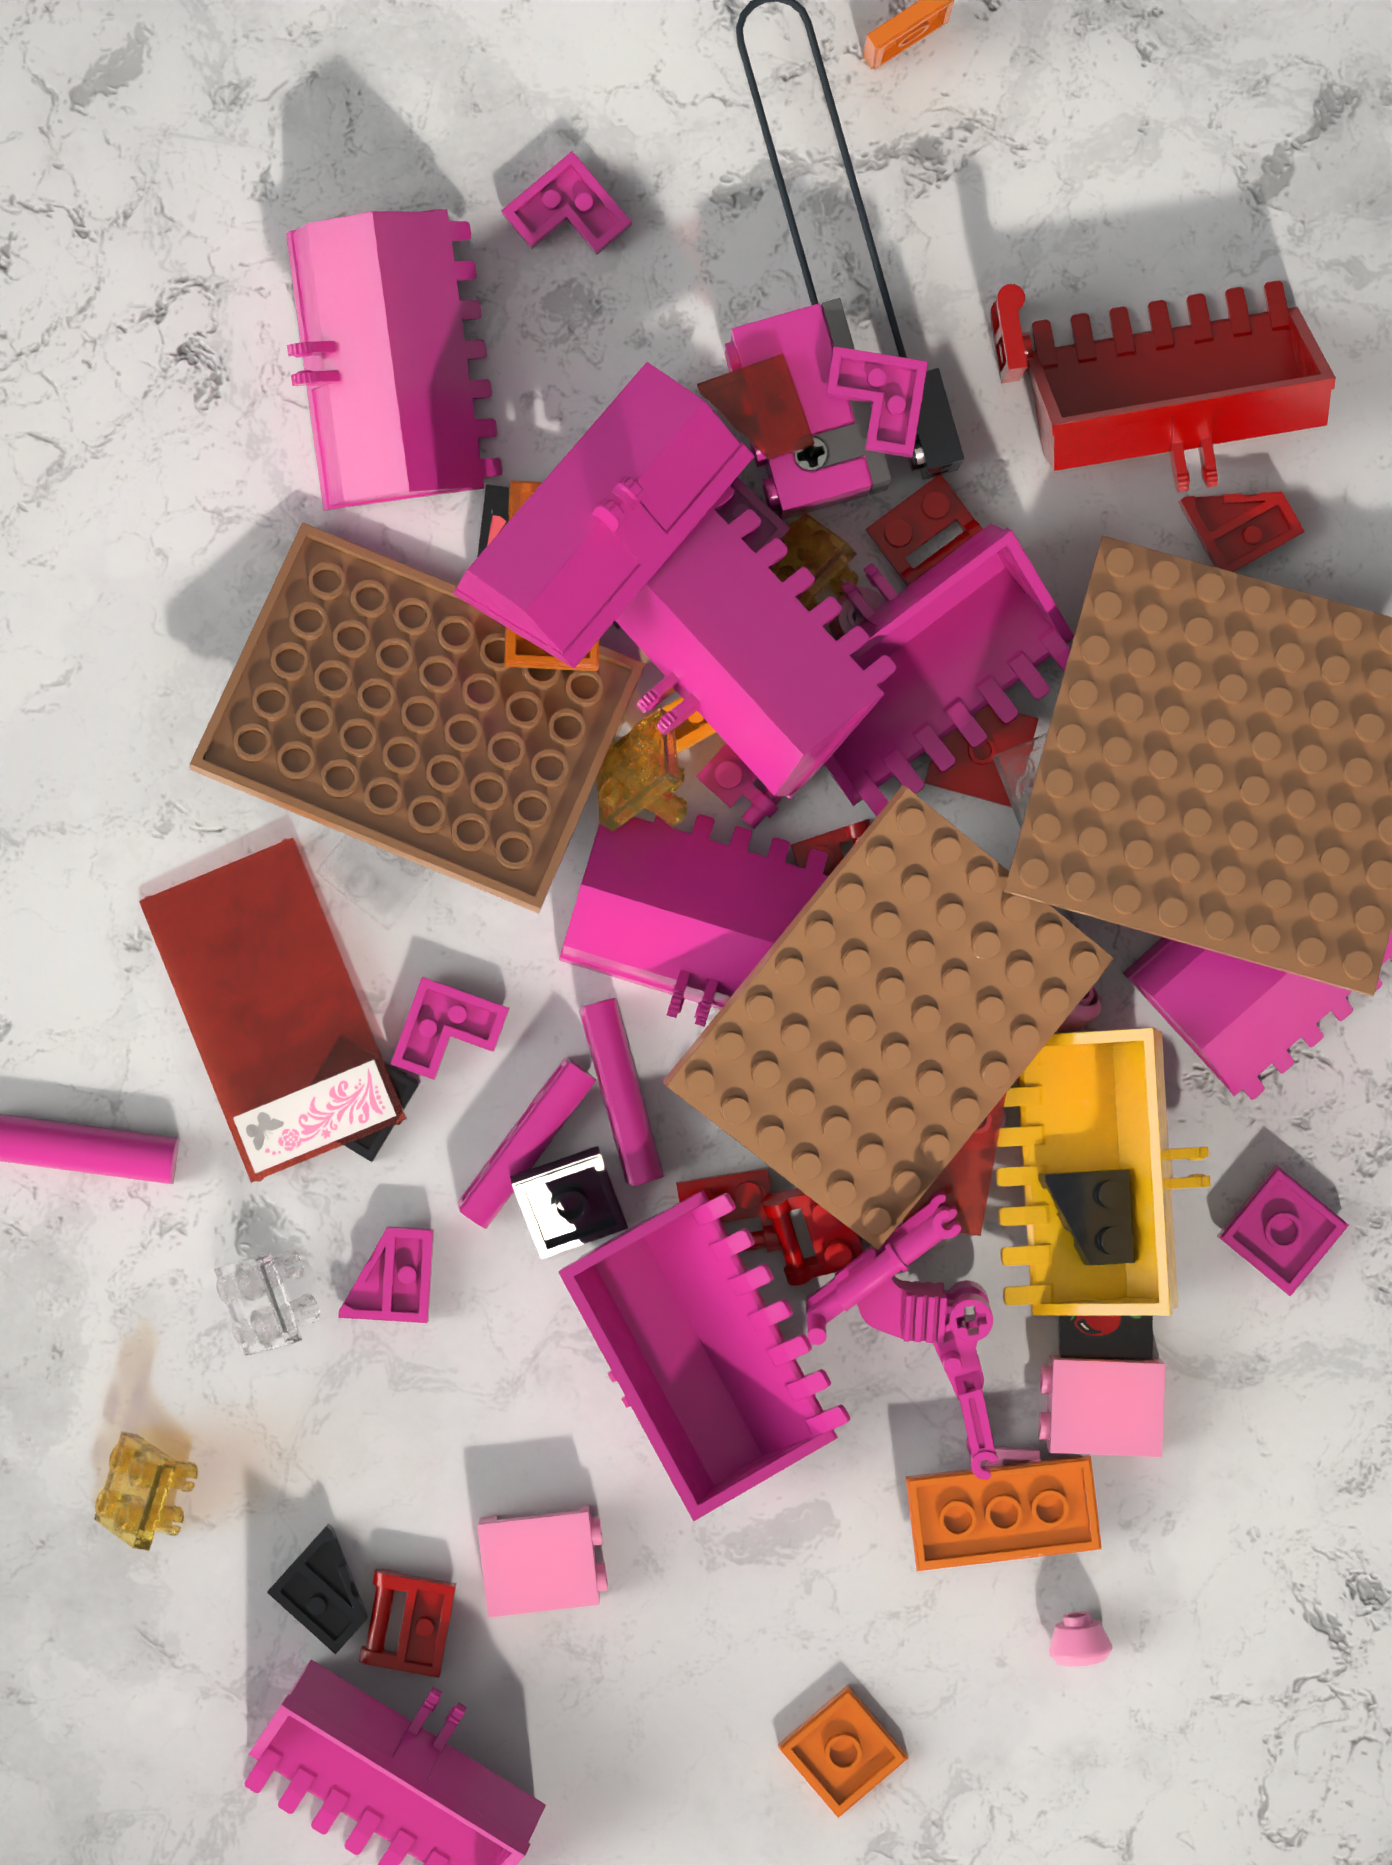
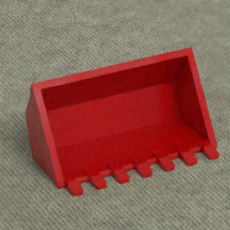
[1027,280,1336,492]

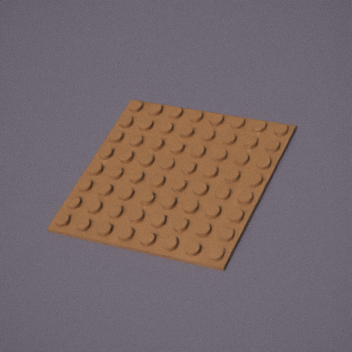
[1004,535,1392,997]

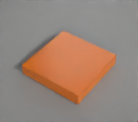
[863,0,954,70]
[778,1685,908,1818]

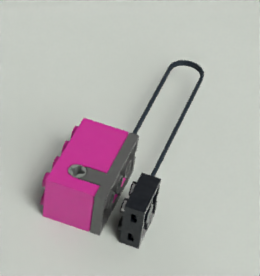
[724,0,965,520]

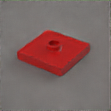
[924,704,1039,808]

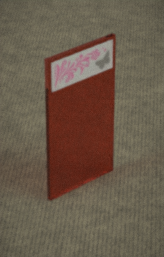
[139,837,407,1183]

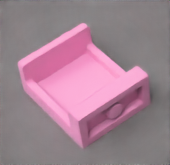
[1038,1355,1166,1457]
[477,1506,608,1618]

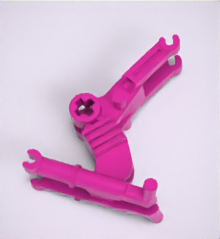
[805,1190,998,1479]

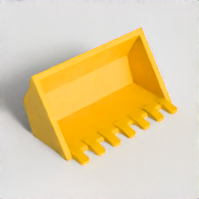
[994,1028,1211,1315]

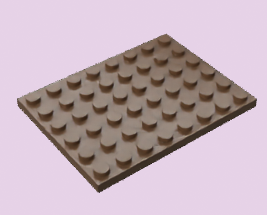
[190,522,645,914]
[663,785,1115,1250]

